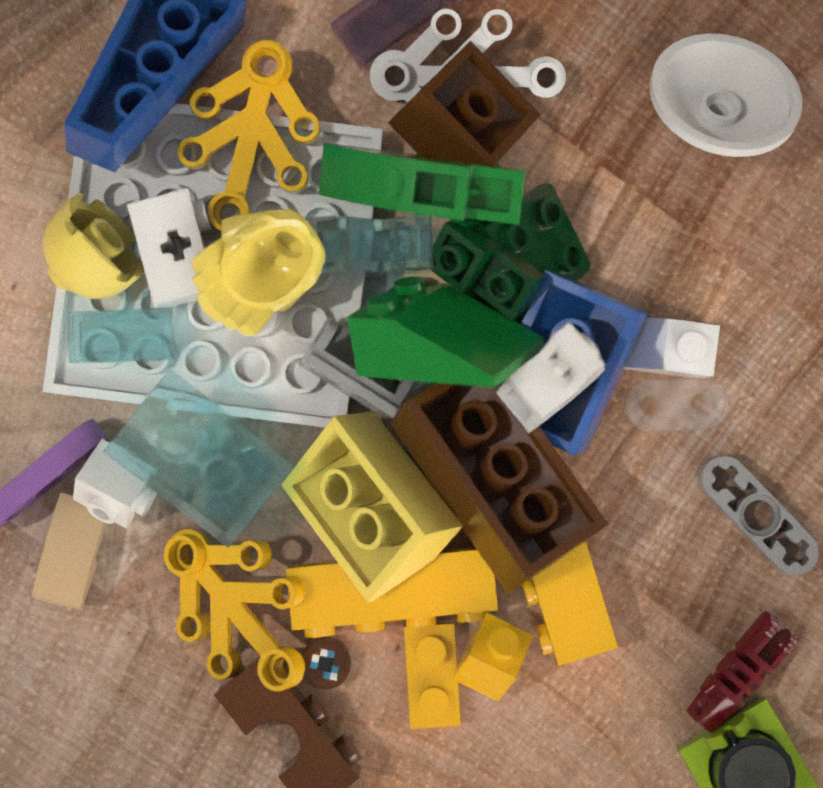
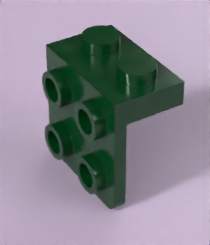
[465,183,590,321]

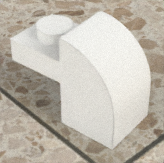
[496,323,605,433]

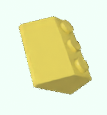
[281,411,463,603]

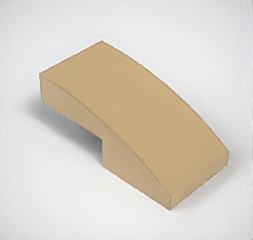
[31,492,107,611]

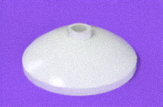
[649,34,803,157]

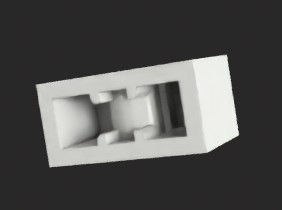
[127,188,212,310]

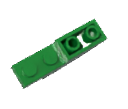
[319,143,527,225]

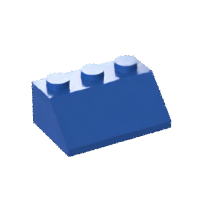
[506,270,649,456]

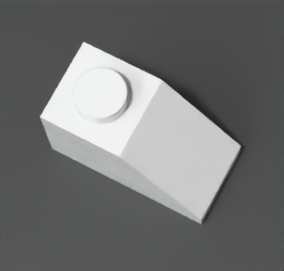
[624,318,720,379]

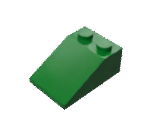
[347,276,545,388]

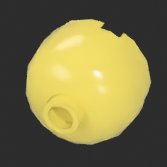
[42,193,145,299]

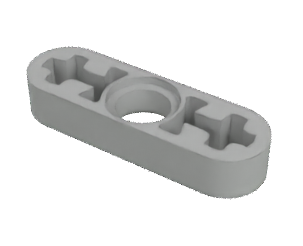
[697,456,819,575]

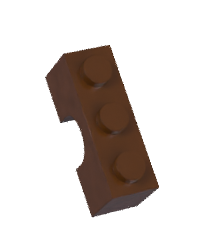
[214,655,362,788]

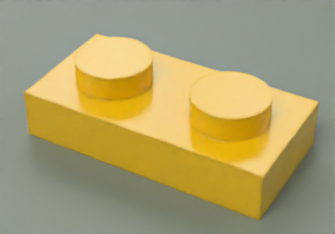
[404,621,461,729]

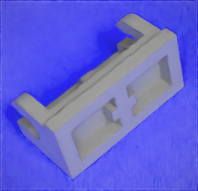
[298,316,415,419]

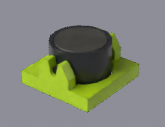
[676,696,819,788]

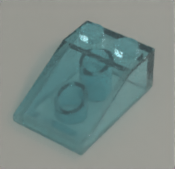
[103,368,294,548]

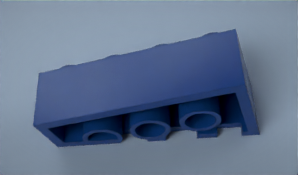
[64,0,247,173]

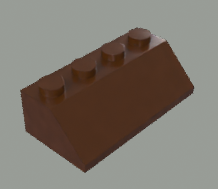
[390,379,609,595]

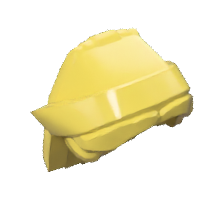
[191,209,326,336]

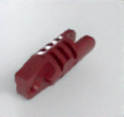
[687,611,799,733]

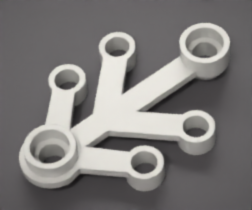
[370,9,566,103]

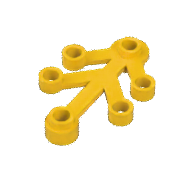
[177,40,321,233]
[164,529,305,691]

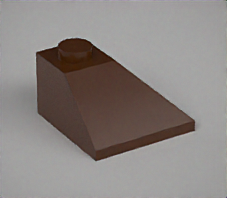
[388,41,541,166]

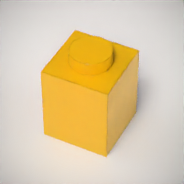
[453,613,533,702]

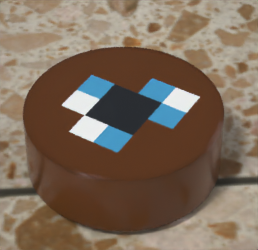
[301,636,351,690]

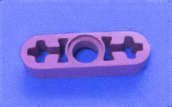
[0,419,109,528]

